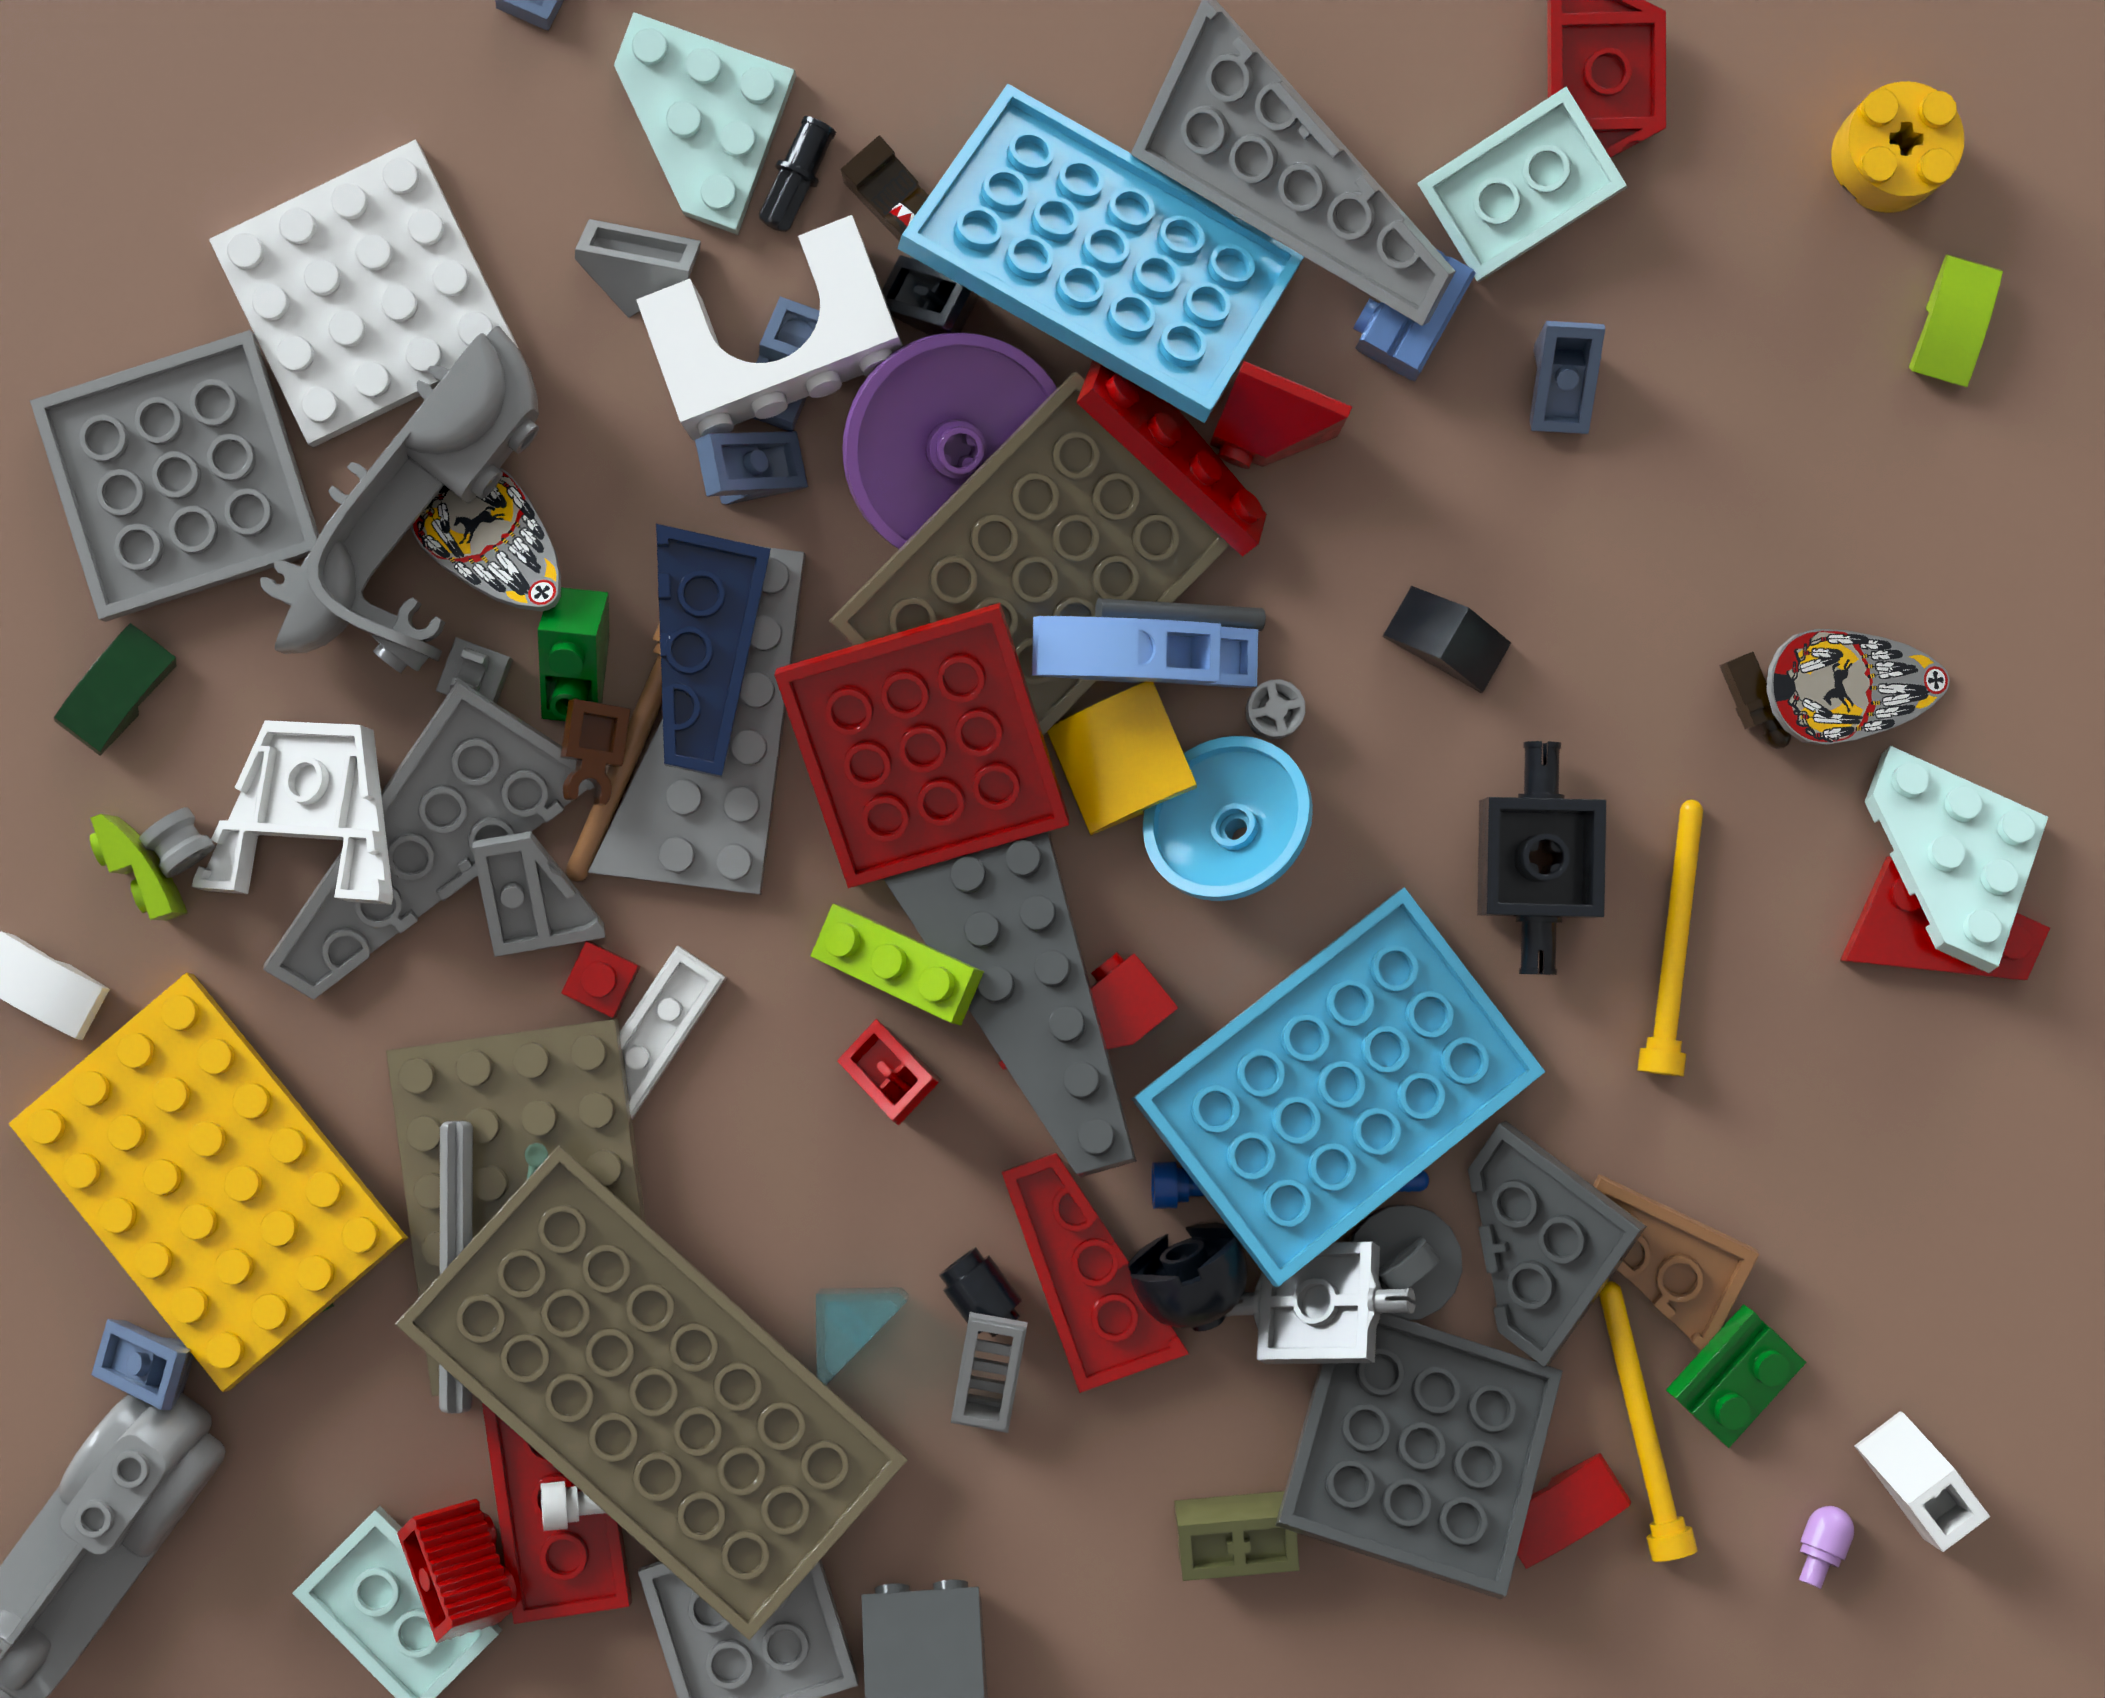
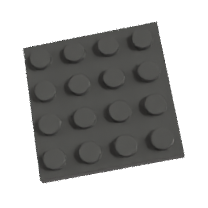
[1275,1313,1563,1599]

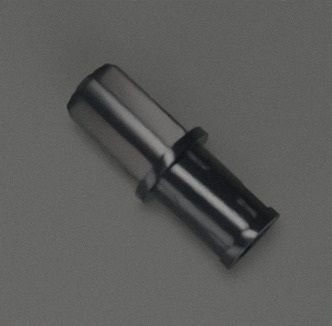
[759,116,837,232]

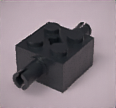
[1477,741,1606,975]

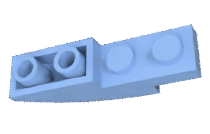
[1032,616,1258,688]

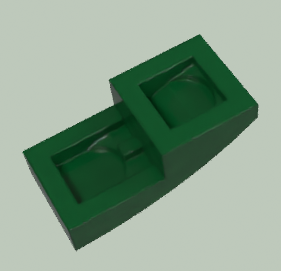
[54,623,177,756]

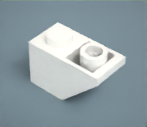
[1854,1411,1990,1552]

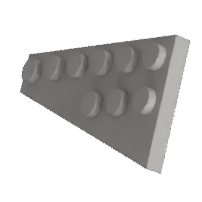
[588,546,806,895]

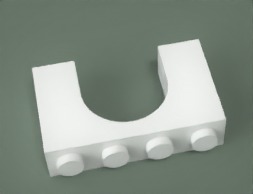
[636,215,903,441]

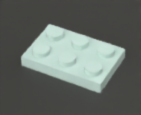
[1417,86,1628,283]
[292,1506,502,1698]

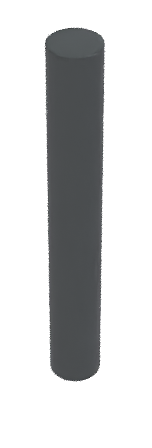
[1095,598,1266,631]

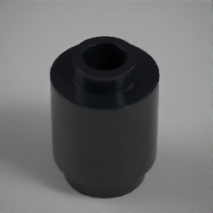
[939,1247,1022,1337]

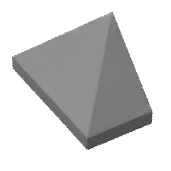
[575,219,701,318]

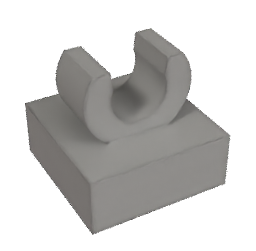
[436,637,513,704]

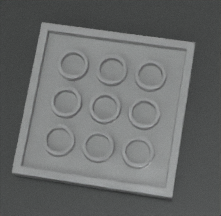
[30,330,319,622]

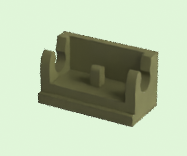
[1174,1491,1300,1581]

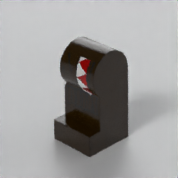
[840,135,929,242]

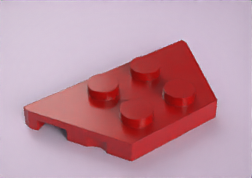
[1547,0,1666,158]

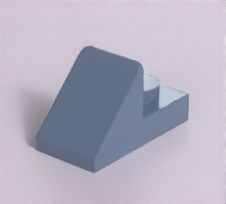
[1529,321,1605,434]
[695,431,808,504]
[91,1319,194,1410]

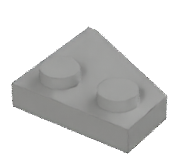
[472,831,605,957]

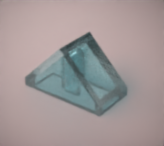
[816,1287,909,1385]

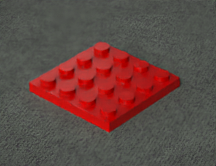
[774,603,1070,888]

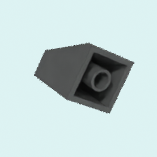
[861,1579,988,1698]

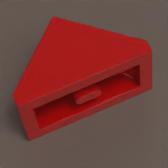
[837,1019,942,1126]

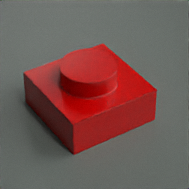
[561,941,641,1018]

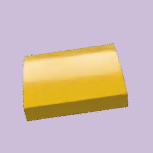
[1047,681,1197,836]

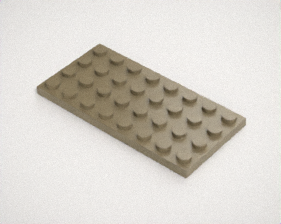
[395,1145,908,1641]

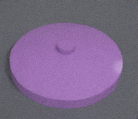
[842,332,1057,549]

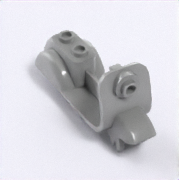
[260,326,539,673]
[0,1393,226,1698]

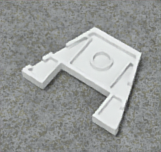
[192,720,393,905]

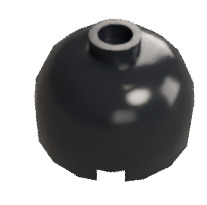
[1128,1222,1248,1332]

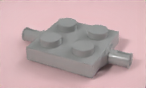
[1225,1241,1416,1364]

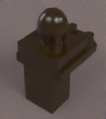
[1719,652,1791,749]

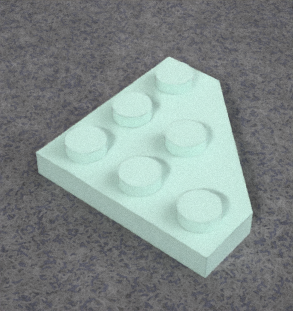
[614,12,796,235]
[1865,746,2048,973]

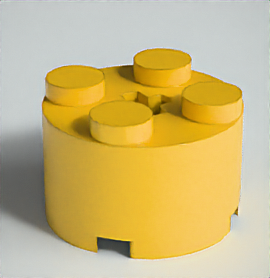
[1831,81,1965,213]

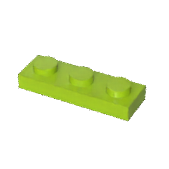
[810,903,984,1025]

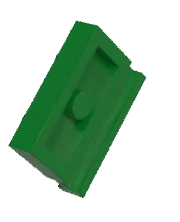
[1666,1304,1807,1448]

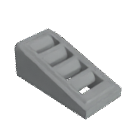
[951,1312,1028,1433]

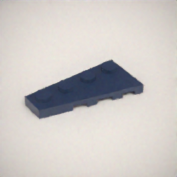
[656,524,771,778]

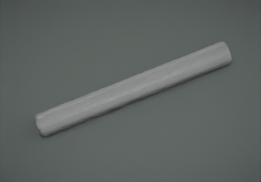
[439,1121,473,1414]

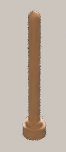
[566,622,662,882]

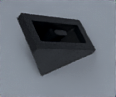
[882,255,979,335]
[1382,586,1511,693]

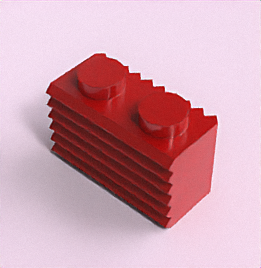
[397,1498,517,1643]

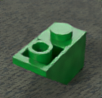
[538,587,610,721]

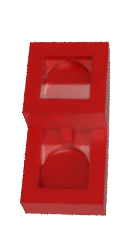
[1517,1453,1631,1569]

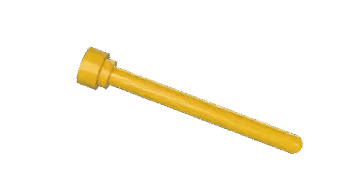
[1637,800,1703,1077]
[1599,1281,1698,1562]

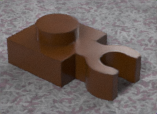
[560,699,631,805]

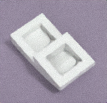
[0,931,110,1040]

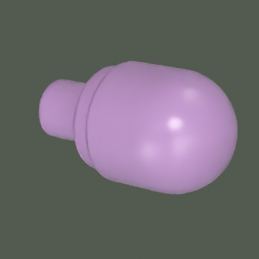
[1799,1506,1854,1589]

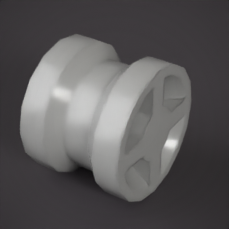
[1245,679,1305,740]
[139,807,215,878]

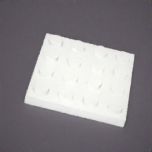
[209,139,518,448]

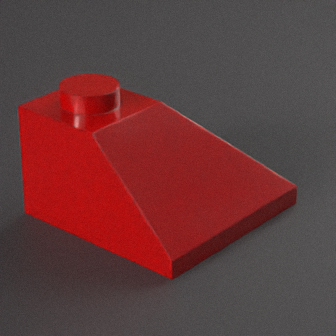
[1210,361,1352,469]

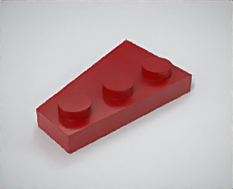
[1840,856,2050,980]

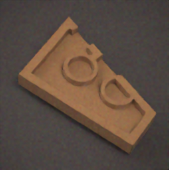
[1593,1174,1759,1350]

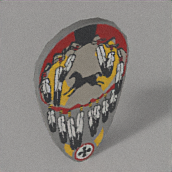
[410,468,561,611]
[1766,629,1950,745]

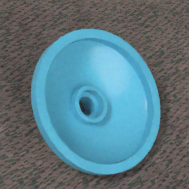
[1143,736,1313,901]

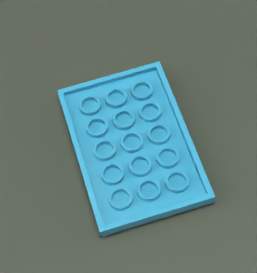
[897,84,1304,423]
[1131,887,1545,1287]

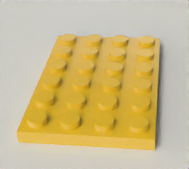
[8,972,408,1392]

